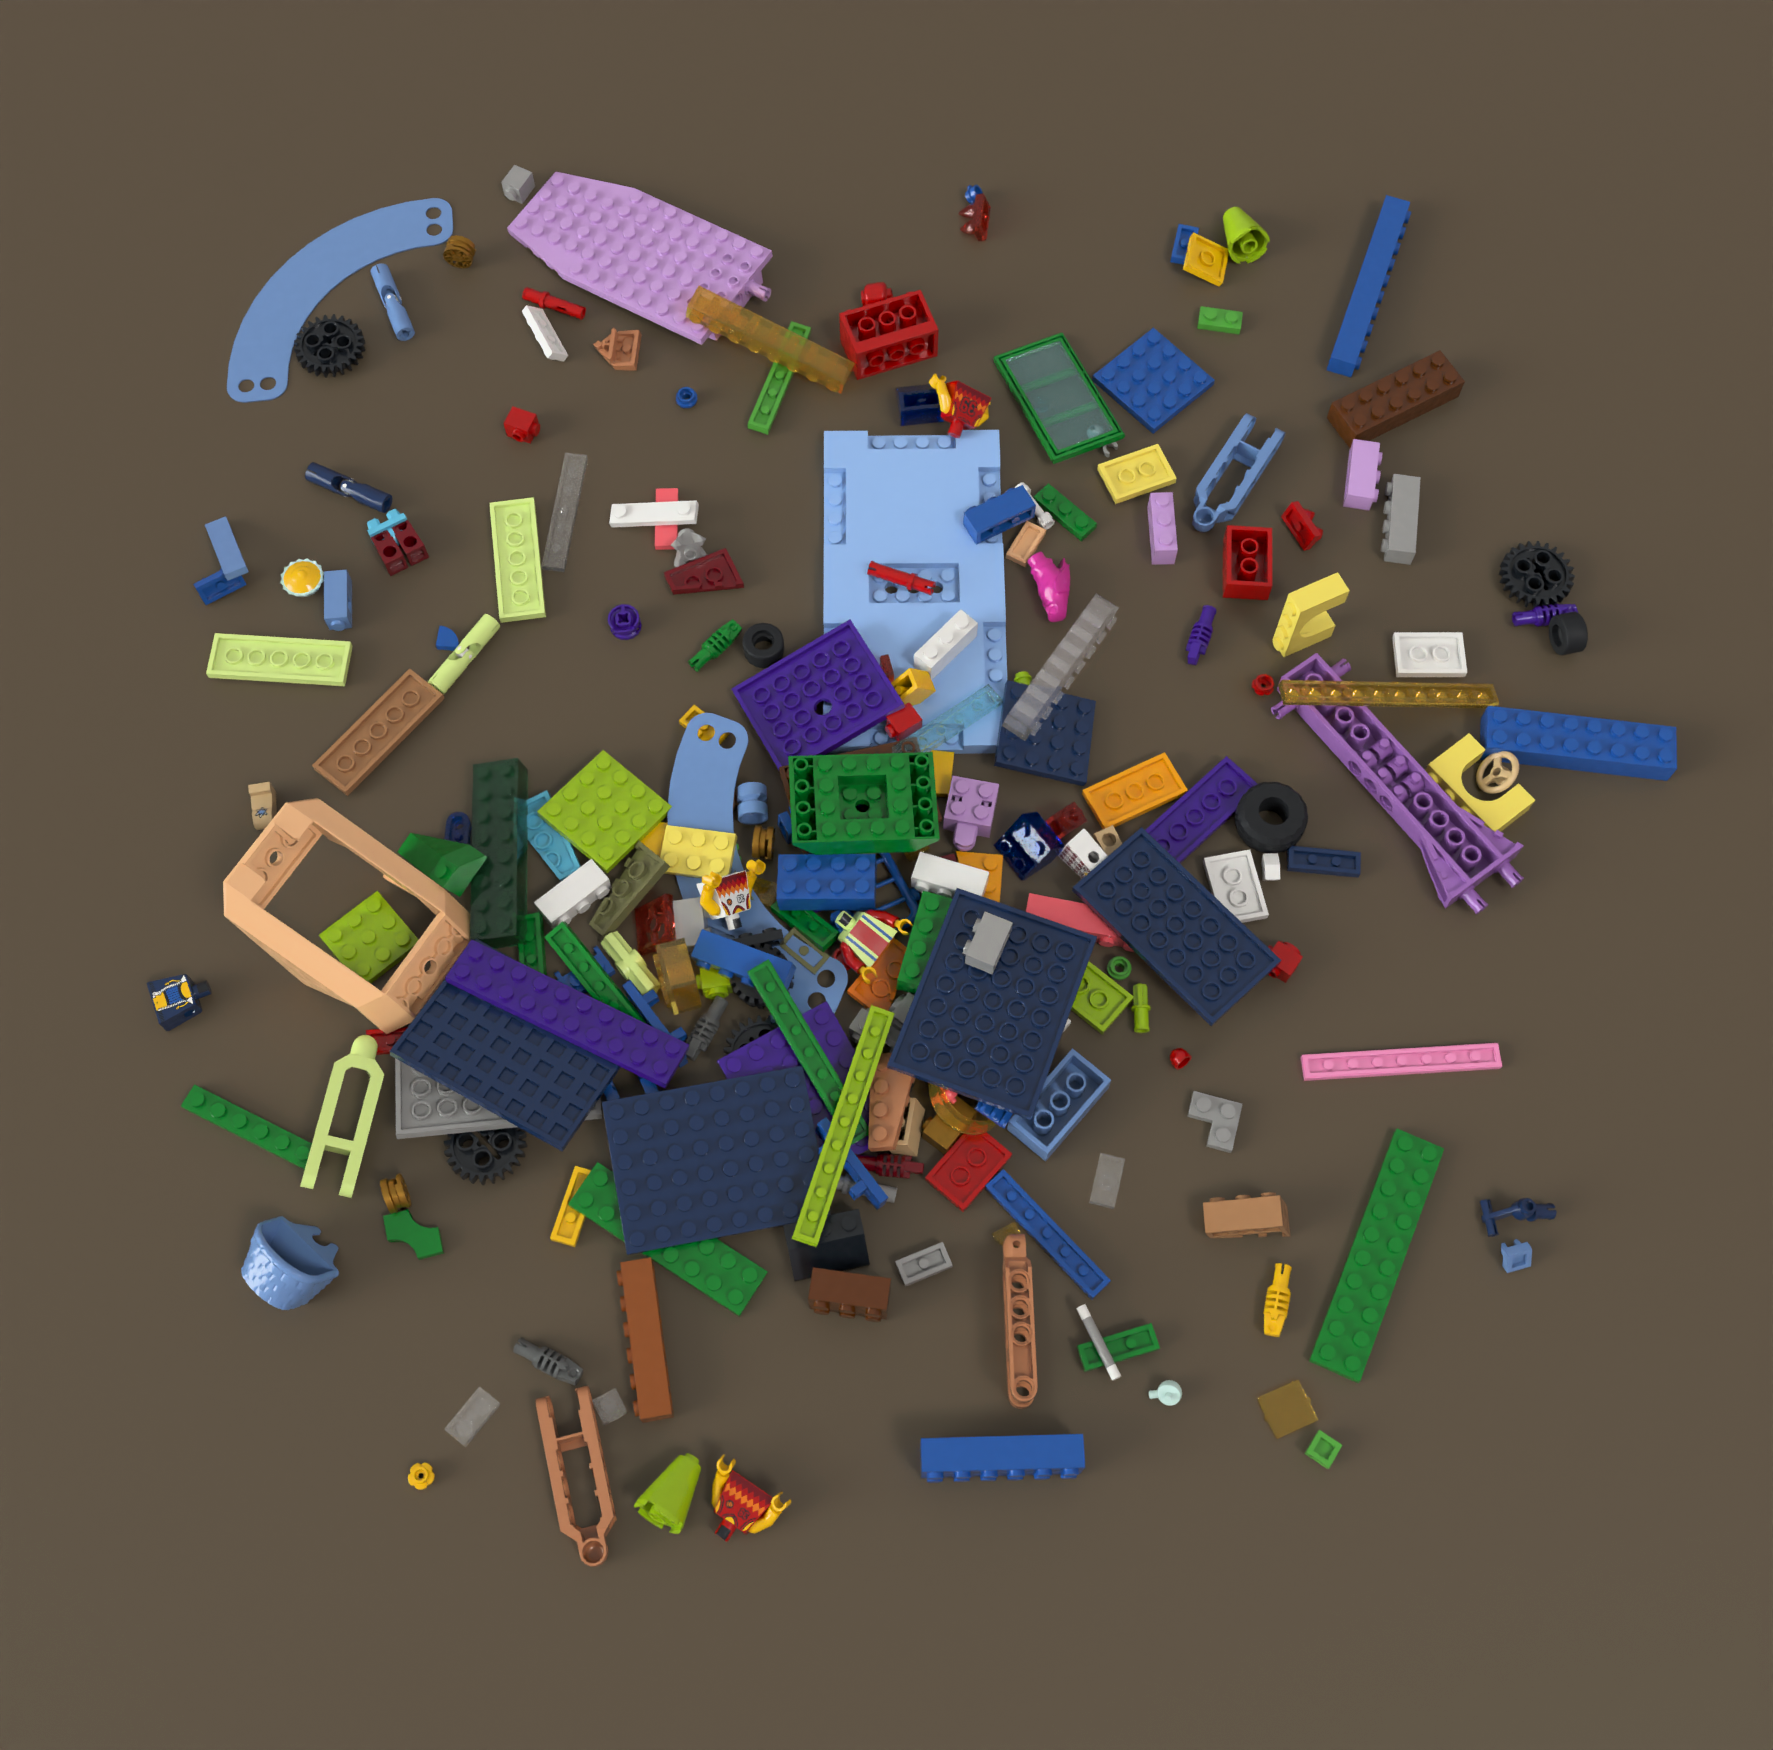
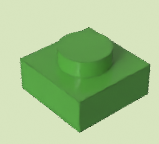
[1304,1430,1342,1469]

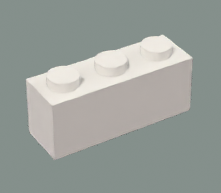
[914,609,978,680]
[911,852,989,898]
[534,859,612,929]

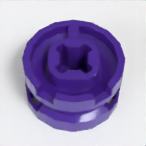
[608,604,642,640]

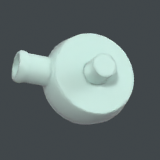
[1149,1380,1182,1406]

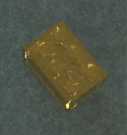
[653,938,702,1015]

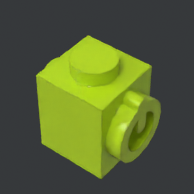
[696,967,733,1000]

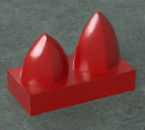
[1281,501,1323,551]

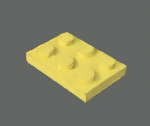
[1097,444,1177,504]
[660,825,737,878]

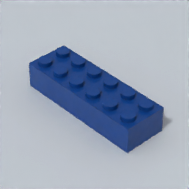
[920,1434,1085,1483]

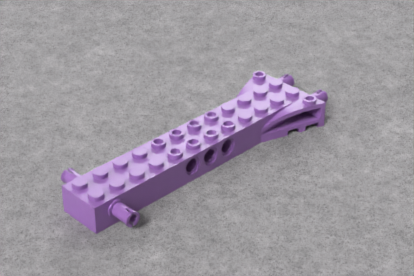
[1271,653,1524,915]

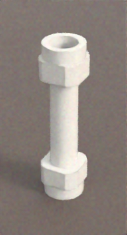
[1015,482,1055,530]

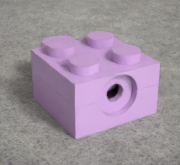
[943,776,999,851]

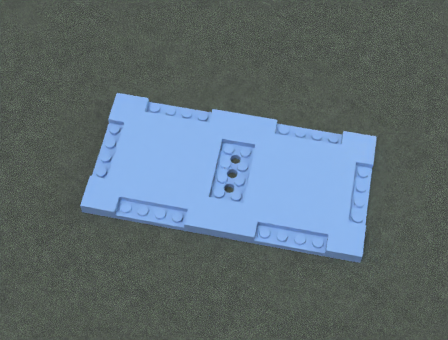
[823,430,1007,755]

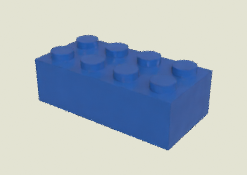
[776,854,877,910]

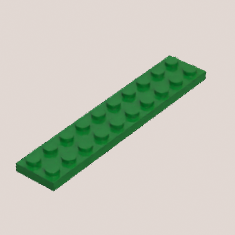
[1309,1128,1444,1383]

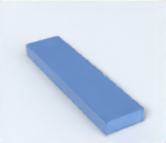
[205,516,249,581]

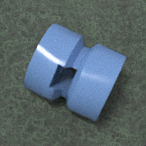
[736,782,768,825]

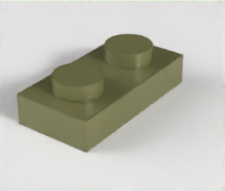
[779,927,830,975]

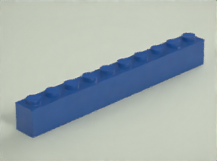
[1327,195,1411,377]

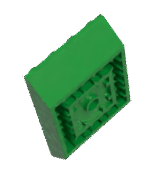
[788,752,940,855]

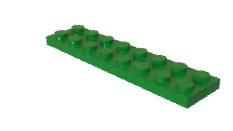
[568,1162,768,1317]

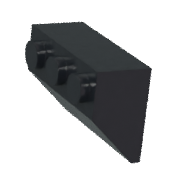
[783,1209,870,1282]

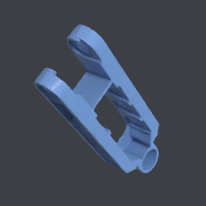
[1192,413,1286,532]

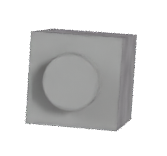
[501,165,535,204]

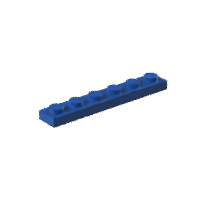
[985,1169,1111,1300]

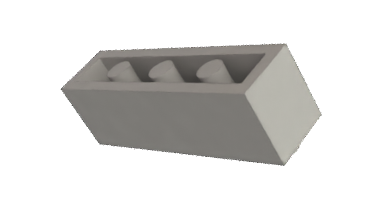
[1381,474,1421,565]

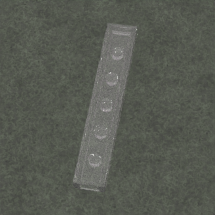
[542,453,588,572]

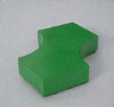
[383,1209,444,1260]

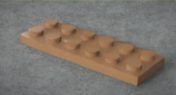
[312,668,445,796]

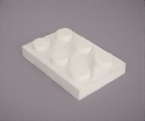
[1392,632,1467,677]
[1203,850,1269,923]

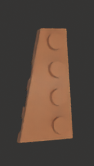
[868,1053,915,1152]

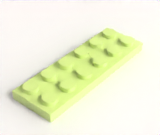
[489,497,546,623]
[206,633,353,686]

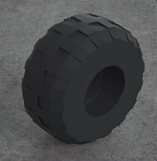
[1235,782,1308,853]

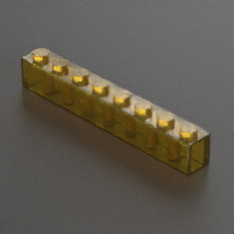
[686,286,855,394]

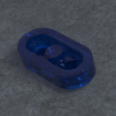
[444,812,472,845]

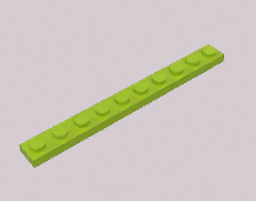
[792,1005,895,1247]

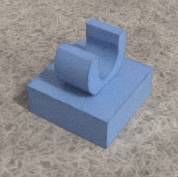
[1501,1239,1532,1273]

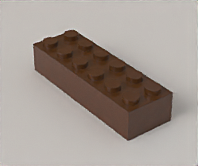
[1327,350,1465,448]

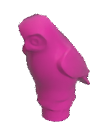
[1027,552,1070,623]

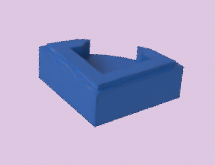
[436,626,459,651]

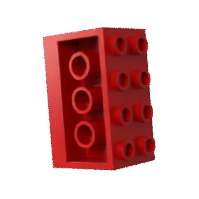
[839,290,939,380]

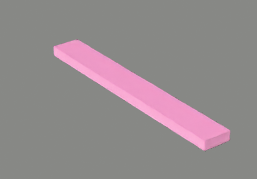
[1301,1043,1502,1081]

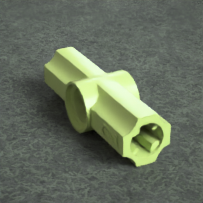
[601,931,661,995]

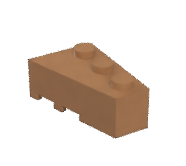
[1203,1192,1290,1238]

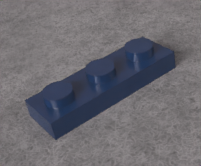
[1287,846,1361,878]

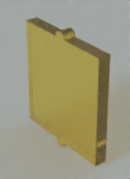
[1257,1380,1318,1439]

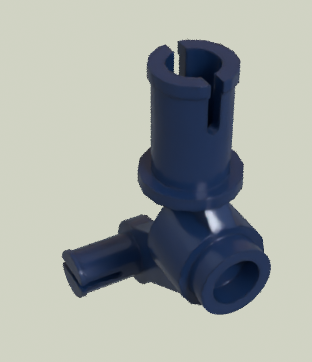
[1480,1198,1557,1237]

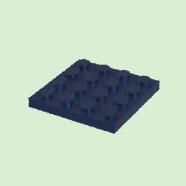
[994,680,1096,786]

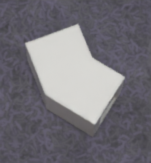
[1261,853,1280,881]

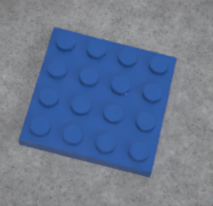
[1092,327,1215,434]

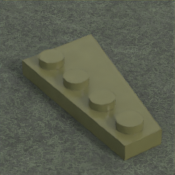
[589,840,670,937]

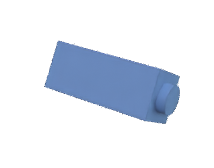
[324,569,352,631]

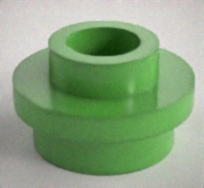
[1107,956,1132,980]

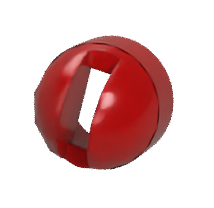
[1170,1048,1192,1070]

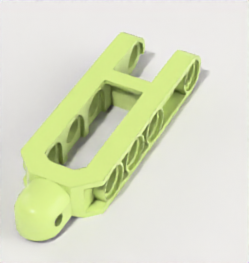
[300,1035,384,1198]

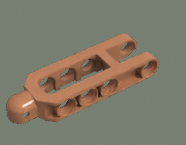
[1003,1234,1038,1409]
[536,1386,617,1567]

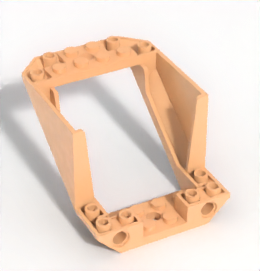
[223,798,474,1034]

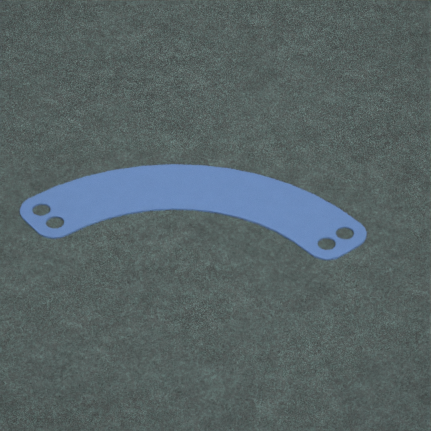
[227,198,453,403]
[667,713,848,1014]

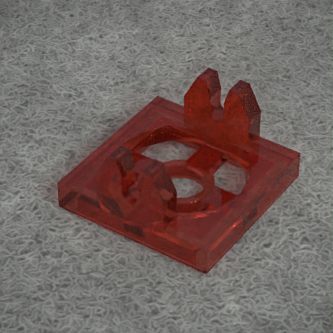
[635,893,678,956]

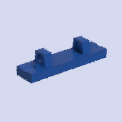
[622,980,688,1068]
[815,1117,888,1210]

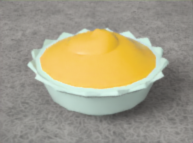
[280,558,324,597]

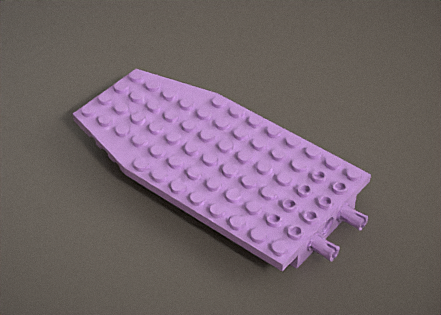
[507,172,773,345]

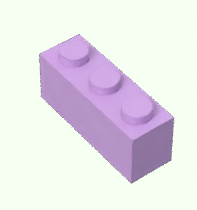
[1343,439,1383,510]
[1147,492,1178,565]

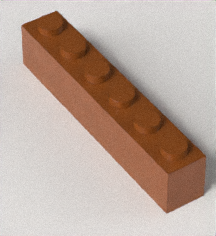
[617,1257,674,1423]

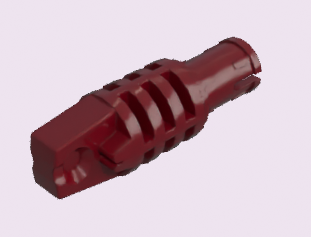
[855,1153,924,1179]

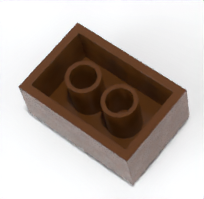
[808,1267,891,1322]

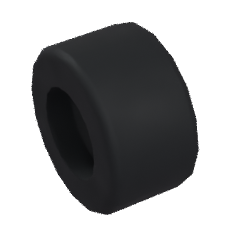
[1549,611,1588,655]
[743,623,784,668]

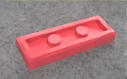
[655,488,679,550]

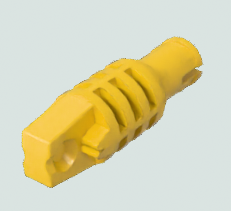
[1263,1263,1292,1337]

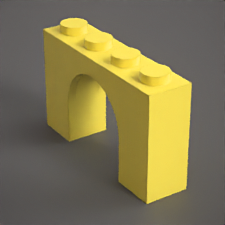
[1273,572,1350,657]
[1425,733,1535,832]

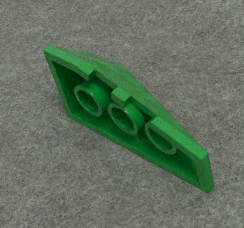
[397,833,487,897]

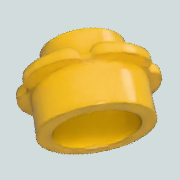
[408,1462,435,1490]

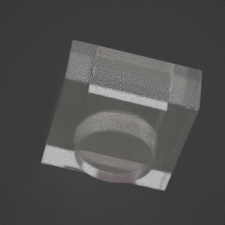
[592,1388,628,1426]

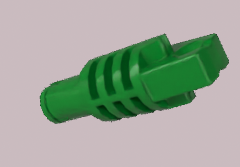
[688,619,742,672]

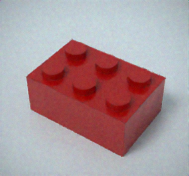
[1223,525,1272,600]

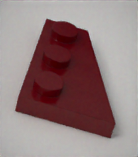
[664,548,744,595]

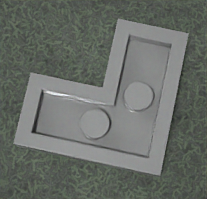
[1187,1091,1242,1153]

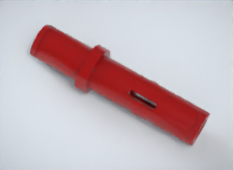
[522,287,586,320]
[867,561,936,596]

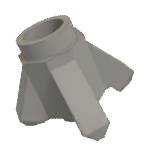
[671,528,707,567]

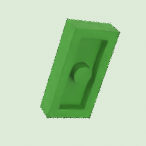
[1197,306,1243,334]

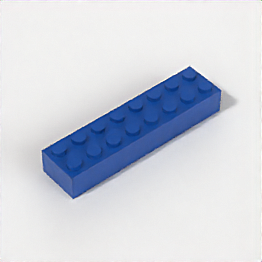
[1480,706,1677,781]

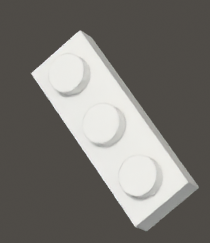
[522,305,568,362]

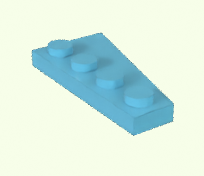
[505,790,581,881]

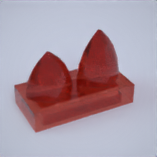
[959,193,991,241]

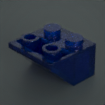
[895,384,944,426]
[994,812,1065,881]

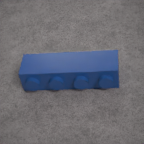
[691,929,796,990]

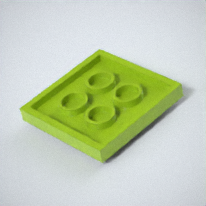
[319,891,419,984]

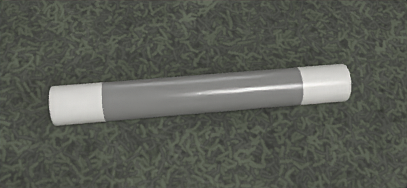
[1076,1304,1121,1381]

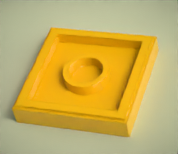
[1183,232,1229,287]

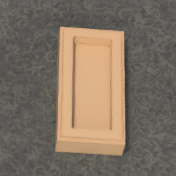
[1005,521,1046,567]

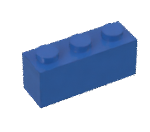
[963,485,1036,545]

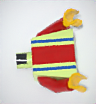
[835,909,913,984]

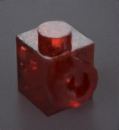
[1044,801,1087,841]

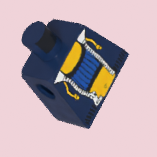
[147,974,212,1031]

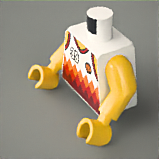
[696,859,766,930]

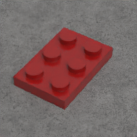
[925,1122,1012,1212]

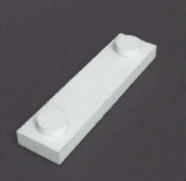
[609,500,699,527]

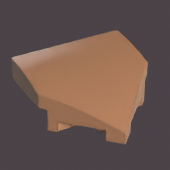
[593,328,642,371]

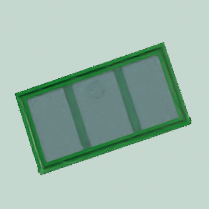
[994,333,1125,464]

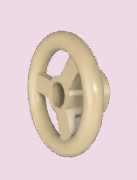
[1476,751,1519,794]

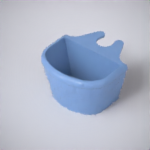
[241,1216,339,1310]

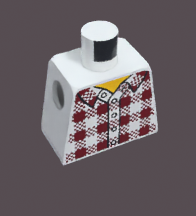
[1058,829,1108,879]

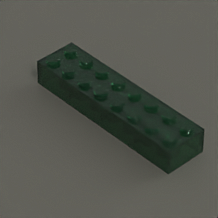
[470,758,528,949]

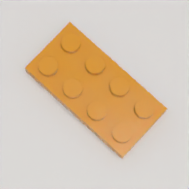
[1082,752,1188,829]

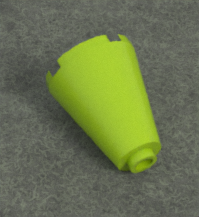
[1223,207,1270,264]
[634,1453,701,1534]

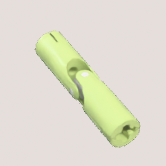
[428,614,500,695]

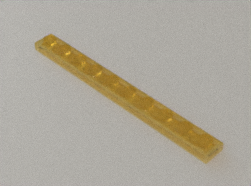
[1278,680,1499,708]

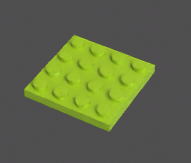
[537,750,672,874]

